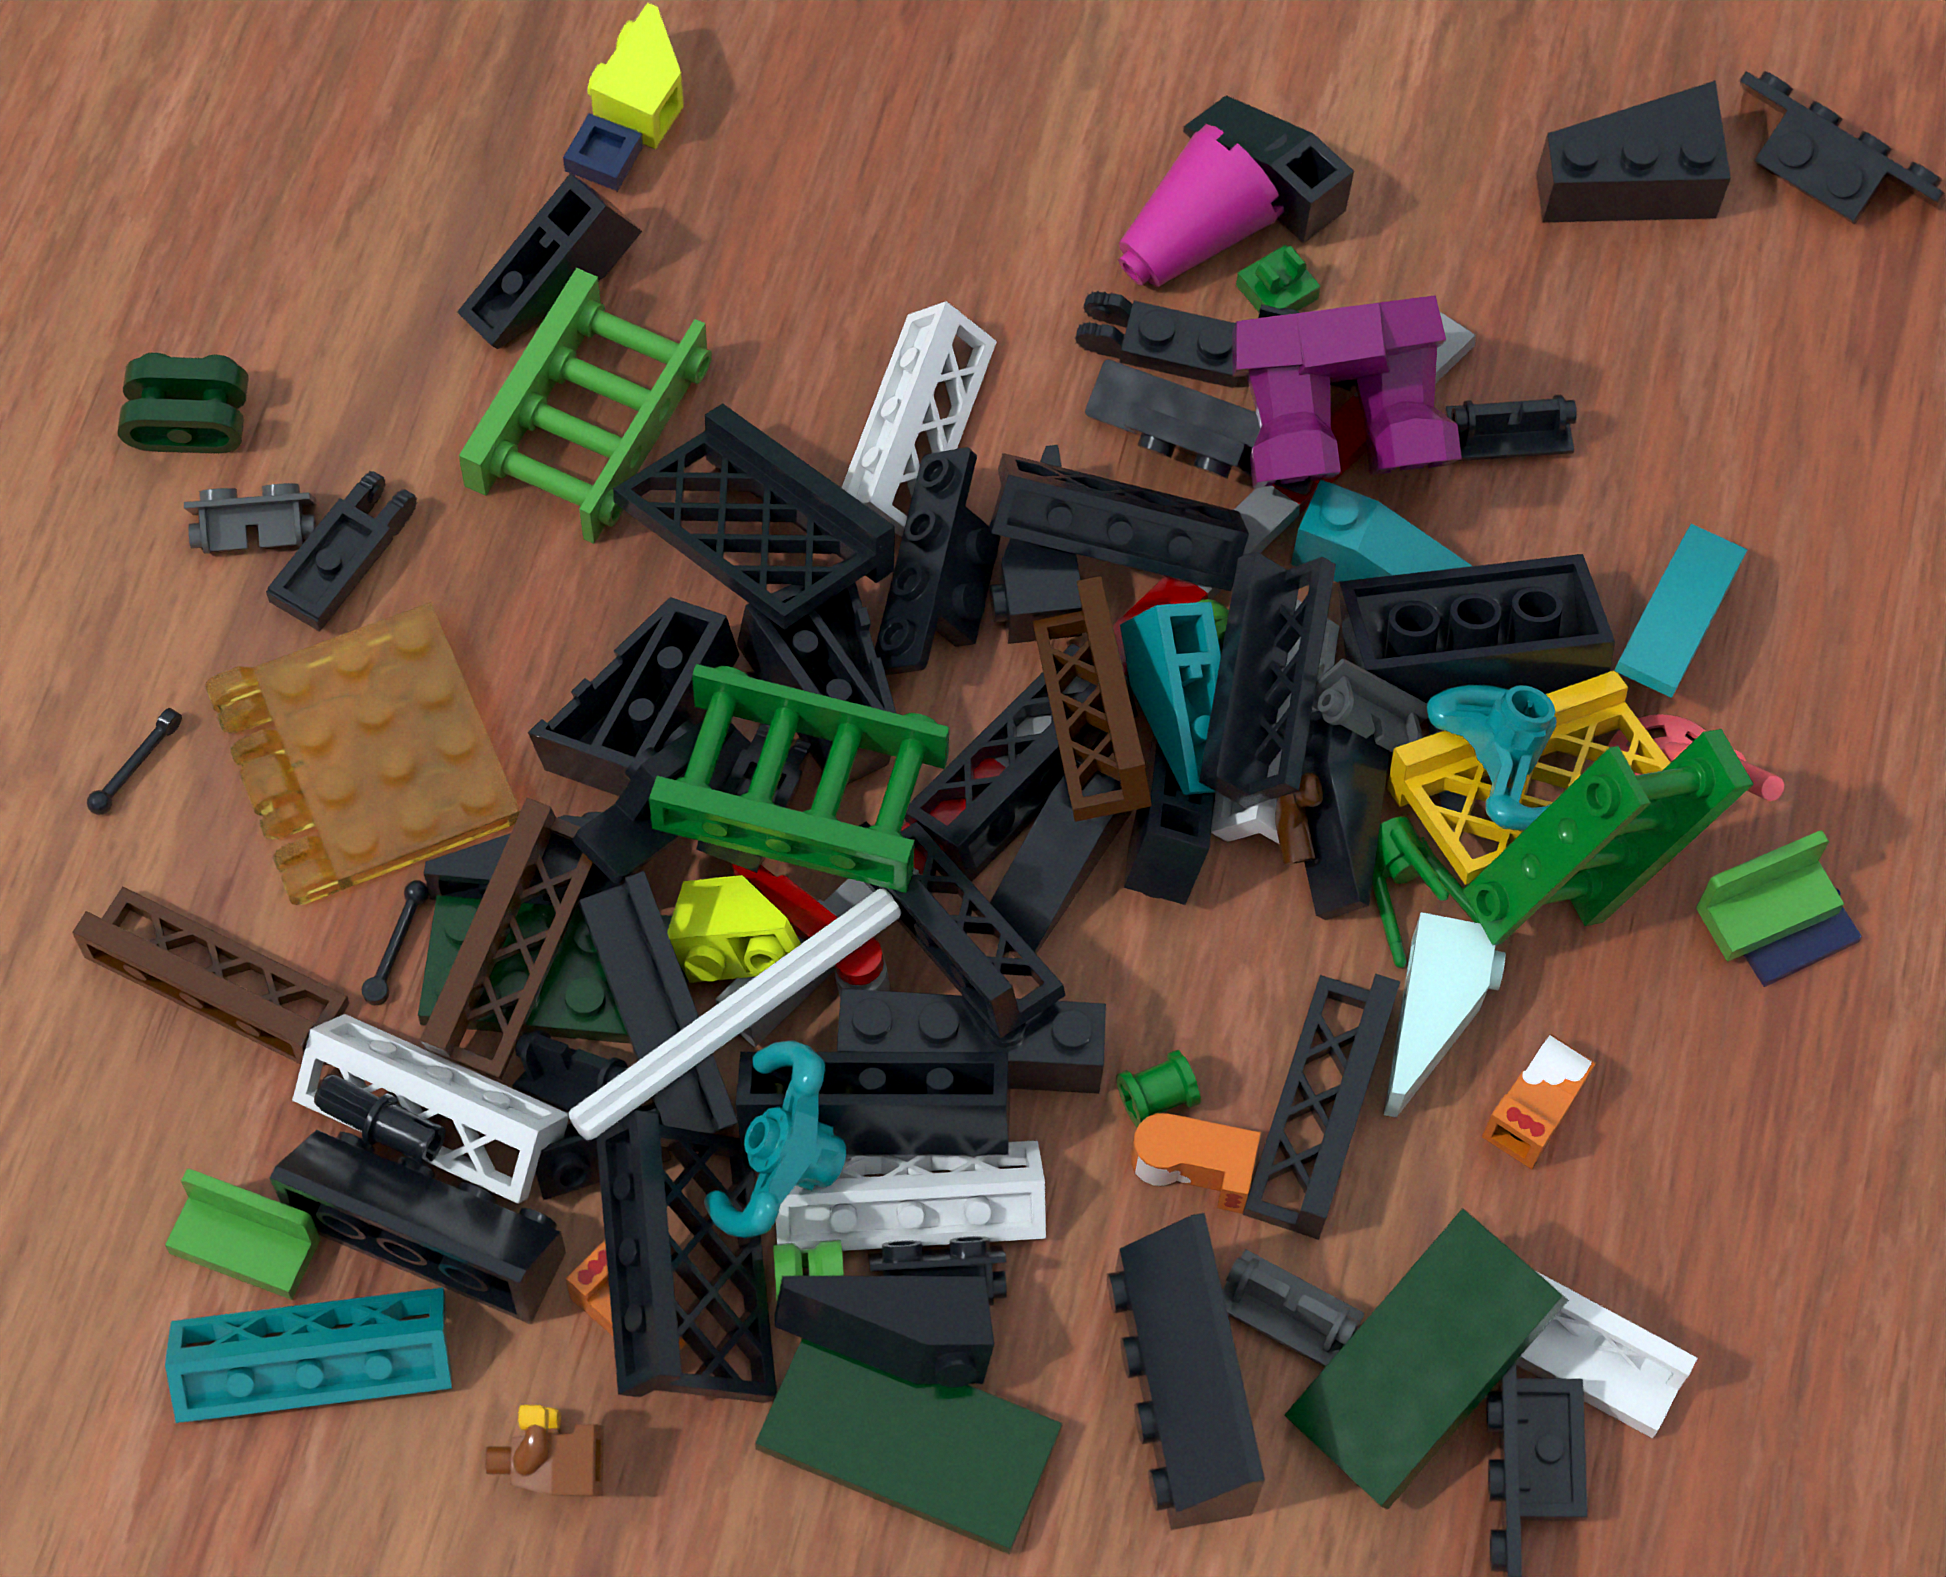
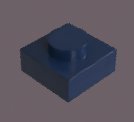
[563,113,643,191]

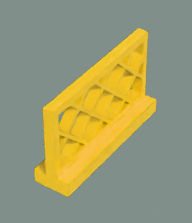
[1387,670,1671,885]

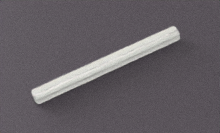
[568,889,901,1140]

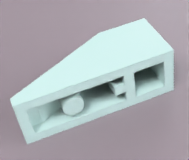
[1384,912,1506,1118]

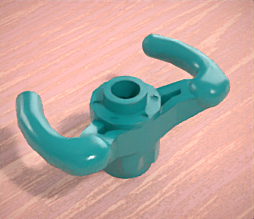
[1427,685,1557,831]
[704,1041,846,1238]

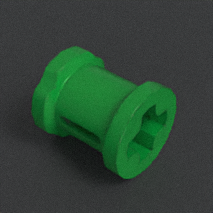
[1116,1049,1201,1127]

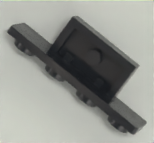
[1739,71,1946,225]
[1085,359,1314,496]
[875,447,1001,675]
[572,720,751,883]
[1486,1362,1588,1577]

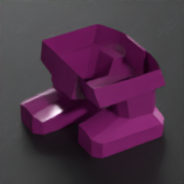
[1232,295,1462,488]

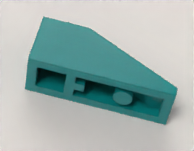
[1291,479,1472,583]
[1120,602,1221,795]

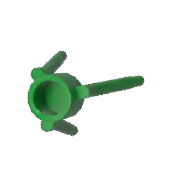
[1372,816,1480,968]

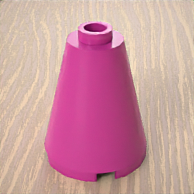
[1118,124,1284,287]

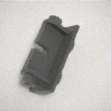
[183,483,316,554]
[1313,658,1428,756]
[1222,1249,1365,1367]

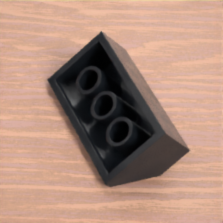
[1338,554,1615,703]
[270,1130,566,1324]
[1107,1213,1265,1530]

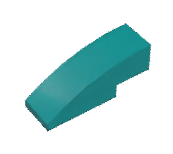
[1614,524,1748,698]

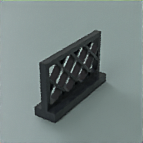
[613,403,895,630]
[596,1110,777,1403]

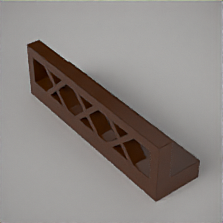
[1033,576,1152,822]
[420,797,595,1080]
[72,886,350,1064]

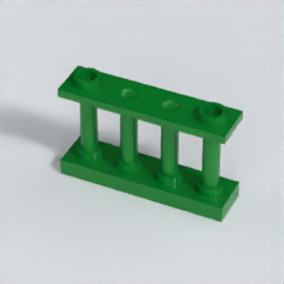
[649,664,950,893]
[1463,729,1754,946]

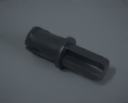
[314,1075,446,1166]

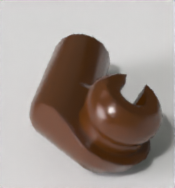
[1275,772,1323,865]

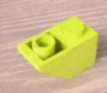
[588,2,683,149]
[667,875,801,983]

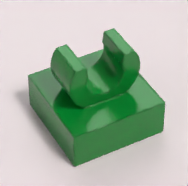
[1236,245,1321,312]

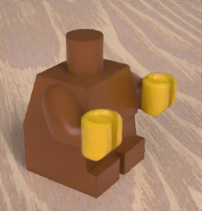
[485,1405,604,1496]

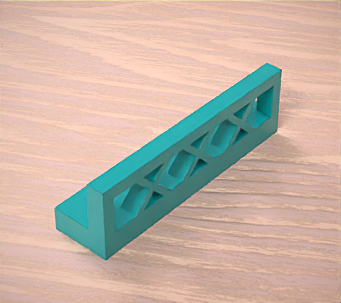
[165,1287,452,1423]

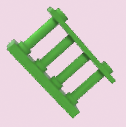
[459,268,712,544]

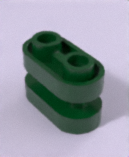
[117,353,249,454]

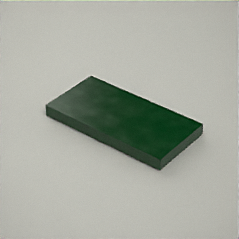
[1284,1208,1569,1510]
[755,1338,1062,1555]

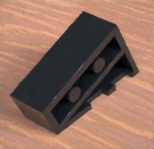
[1536,81,1731,223]
[737,559,897,784]
[528,597,740,797]

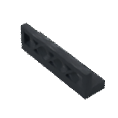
[990,453,1249,592]
[1199,551,1336,808]
[905,643,1138,882]
[859,821,1066,1038]
[578,871,738,1134]
[1243,973,1401,1240]

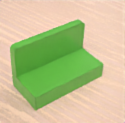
[1696,830,1844,962]
[165,1168,321,1300]

